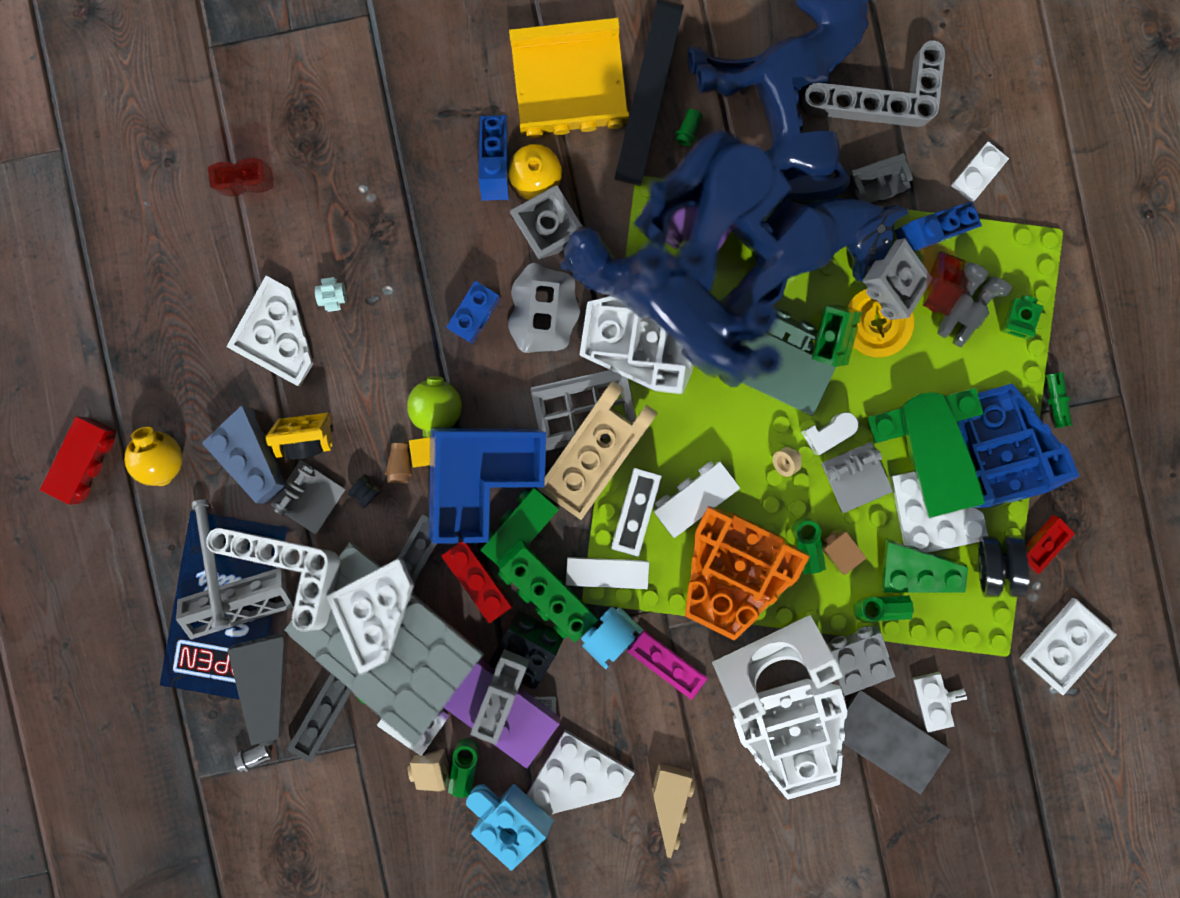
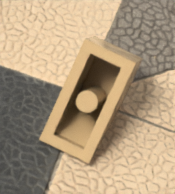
[408,749,451,791]

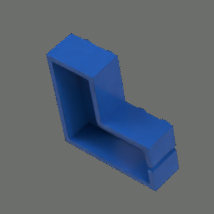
[428,428,546,543]

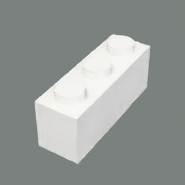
[653,461,740,538]
[611,468,661,557]

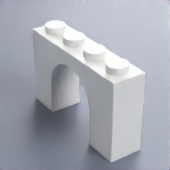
[712,615,843,725]

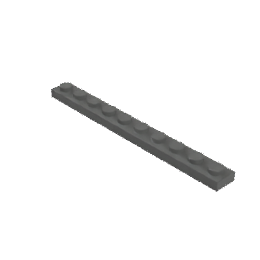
[287,514,438,763]

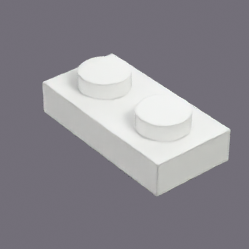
[951,142,1009,201]

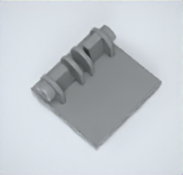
[821,442,893,513]
[271,460,346,535]

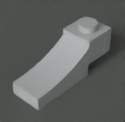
[470,650,530,745]

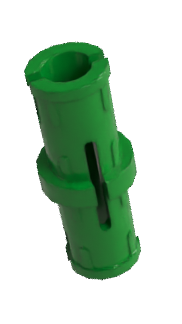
[1045,372,1073,428]

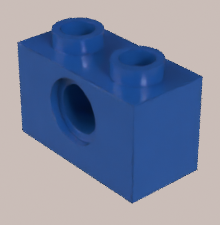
[446,281,501,345]

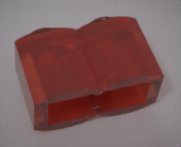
[207,158,274,196]

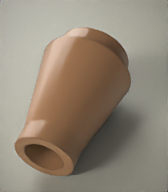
[384,443,412,483]

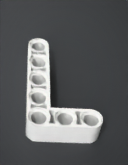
[206,528,340,631]

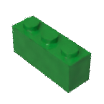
[480,487,560,565]

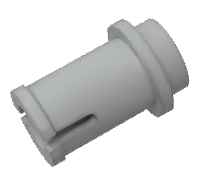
[234,745,272,772]

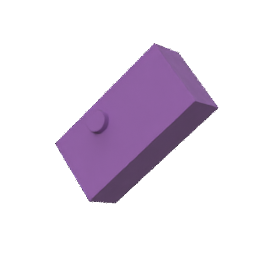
[444,658,560,769]

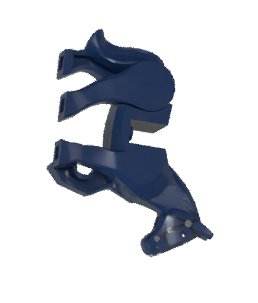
[633,130,908,315]

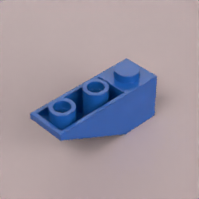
[479,115,509,201]
[894,201,982,252]

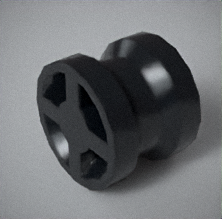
[347,474,382,508]

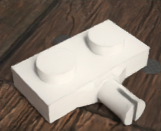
[912,672,967,732]

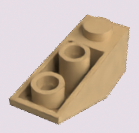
[652,763,695,858]

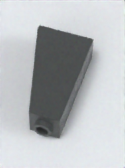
[228,632,288,746]

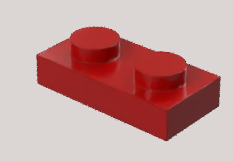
[1026,515,1075,574]

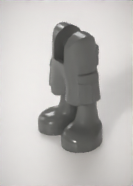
[937,262,1012,348]

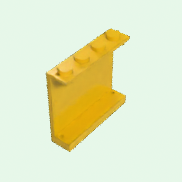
[509,18,629,138]

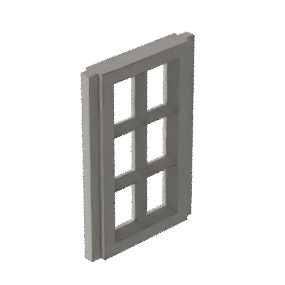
[531,370,637,451]

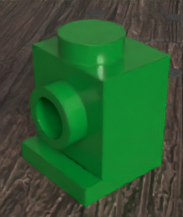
[1001,295,1043,340]

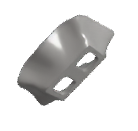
[508,263,580,353]

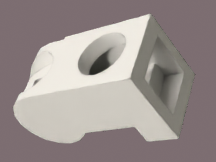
[801,413,858,455]

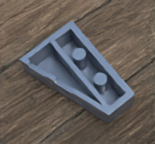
[202,405,287,504]

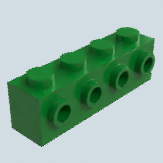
[497,539,599,643]

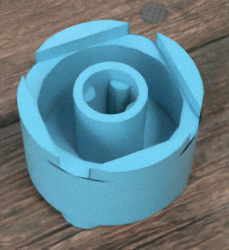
[581,607,643,670]

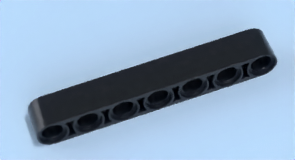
[614,0,684,186]

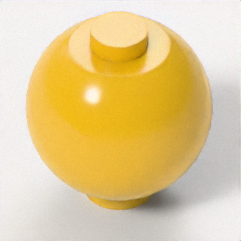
[124,427,183,486]

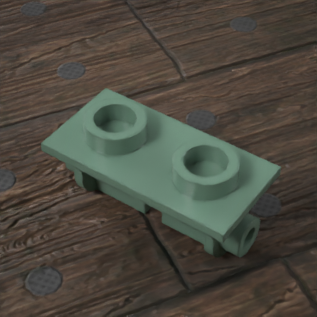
[770,308,818,351]

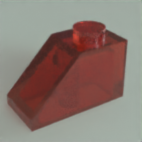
[923,251,965,315]

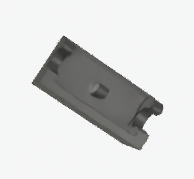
[849,153,913,204]

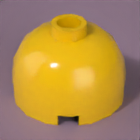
[508,144,562,200]

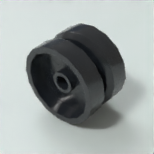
[978,535,1029,597]

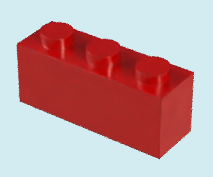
[40,416,116,505]
[441,541,514,623]

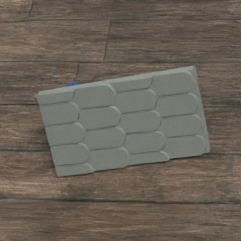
[285,541,482,746]

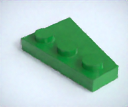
[881,538,968,593]

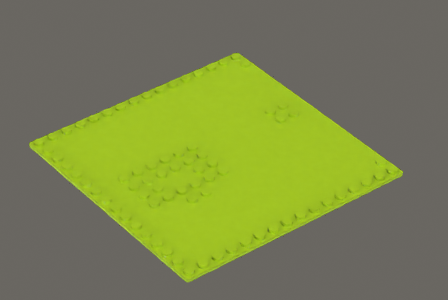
[582,176,1063,657]

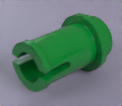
[675,109,703,147]

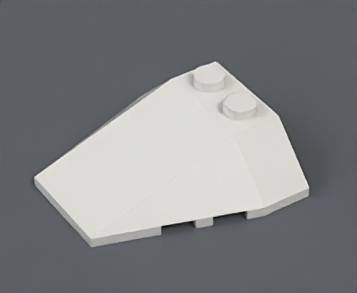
[580,296,693,394]
[733,679,847,799]

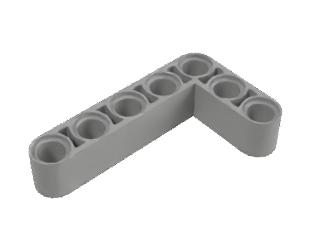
[801,40,945,127]

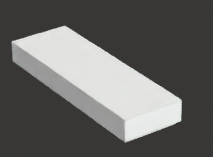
[566,557,649,589]

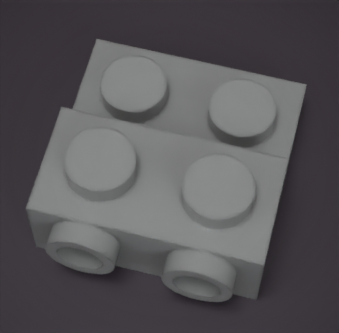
[863,239,933,320]
[827,625,895,696]

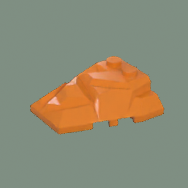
[685,506,809,641]

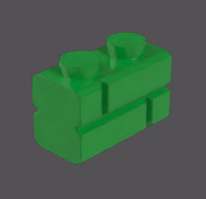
[811,305,862,367]

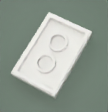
[1020,598,1117,695]

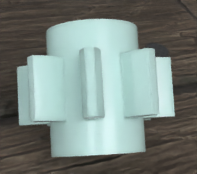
[315,277,347,312]

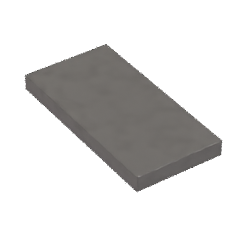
[843,690,951,795]

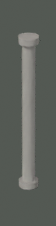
[191,499,229,630]

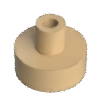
[773,447,801,477]

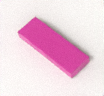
[627,629,708,700]

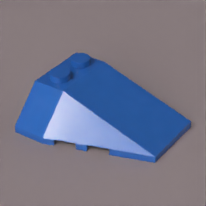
[958,384,1079,508]

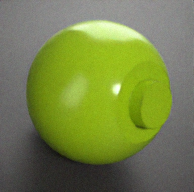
[407,376,462,438]

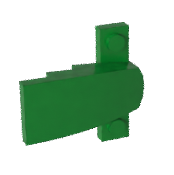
[867,388,985,518]

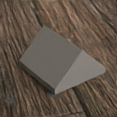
[510,185,582,259]

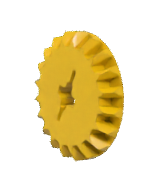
[847,289,914,358]

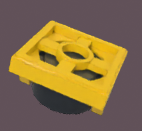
[266,412,333,459]

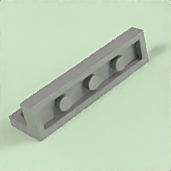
[176,567,294,640]

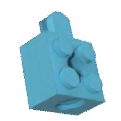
[466,784,554,871]

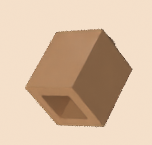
[822,530,866,575]

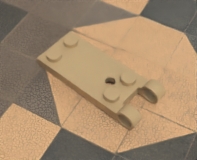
[537,381,658,520]

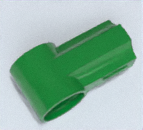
[791,518,826,574]
[854,595,914,622]
[448,738,479,798]

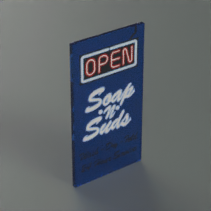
[160,511,288,700]

